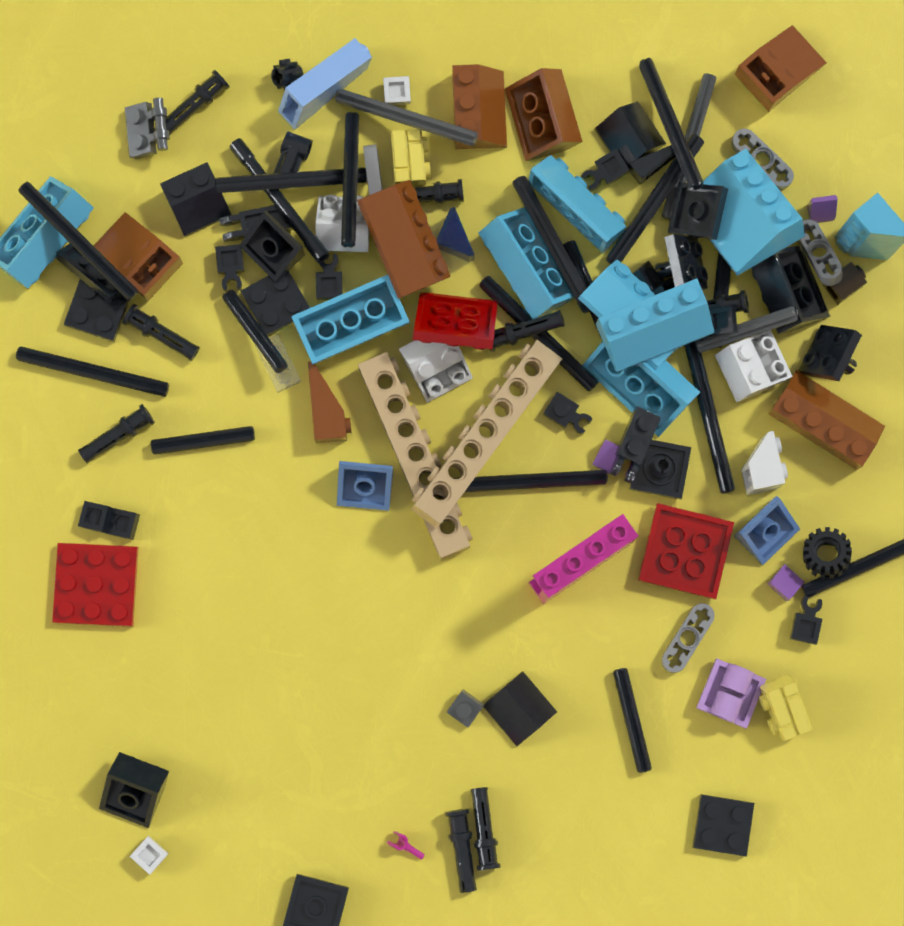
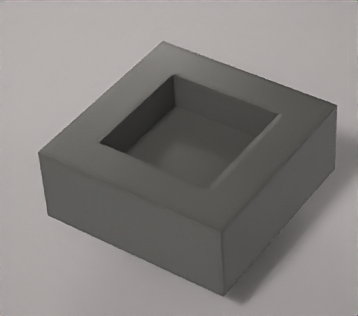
[447,689,485,727]

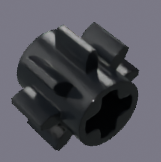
[271,58,303,91]

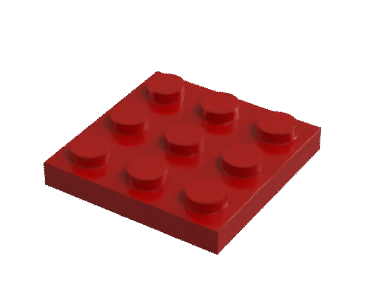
[413,292,498,350]
[638,503,734,600]
[52,543,139,627]

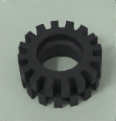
[803,527,852,579]

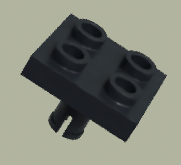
[655,234,708,290]
[798,325,862,381]
[629,440,691,500]

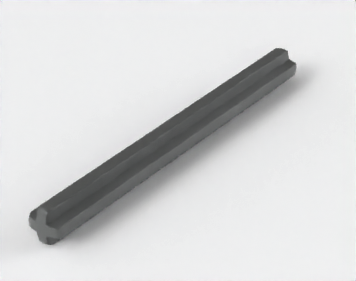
[662,73,716,220]
[335,89,478,146]

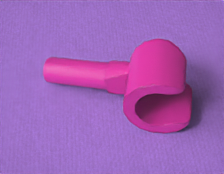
[387,831,425,860]

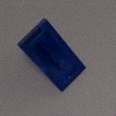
[437,207,474,262]

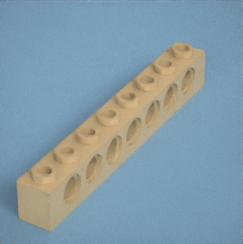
[411,340,562,528]
[358,352,473,560]

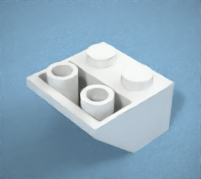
[316,195,370,252]
[715,330,793,402]
[399,340,473,403]
[741,431,788,495]

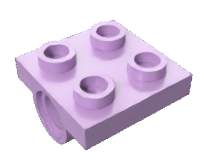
[696,658,766,729]

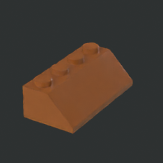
[357,180,451,299]
[768,370,885,470]

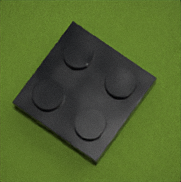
[667,182,728,240]
[241,271,310,336]
[64,279,129,342]
[692,794,755,857]
[283,873,349,926]

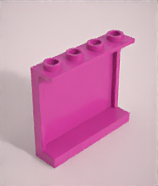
[529,514,638,605]

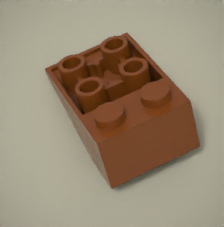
[735,25,827,112]
[94,212,183,301]

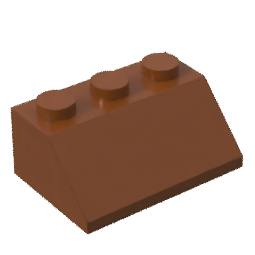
[452,64,507,150]
[505,68,583,161]

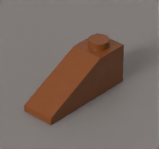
[308,361,352,443]

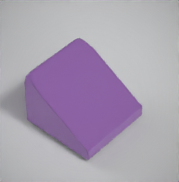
[807,195,838,223]
[592,439,618,477]
[767,564,804,602]

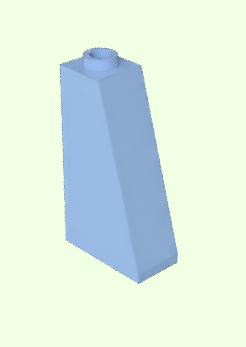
[278,38,372,130]

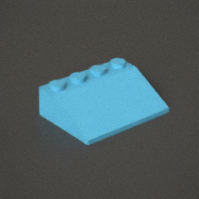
[703,149,805,276]

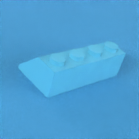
[528,155,626,254]
[0,176,94,288]
[834,193,904,260]
[478,207,574,319]
[578,260,678,370]
[292,275,410,365]
[596,279,714,373]
[583,341,700,437]

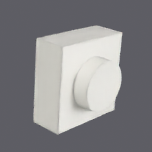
[383,76,411,105]
[130,836,169,875]

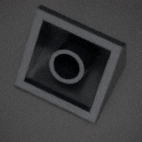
[595,101,666,165]
[239,210,305,282]
[483,671,557,746]

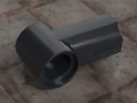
[273,131,313,174]

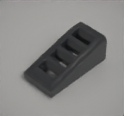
[628,145,676,184]

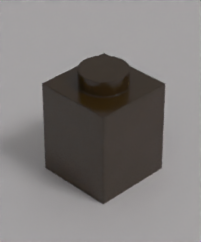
[822,261,867,305]

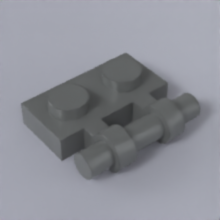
[125,98,170,159]

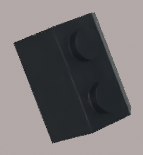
[160,162,232,237]
[99,752,169,828]

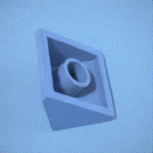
[337,461,393,511]
[734,496,800,565]

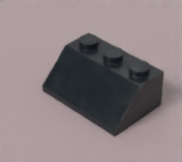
[751,245,830,334]

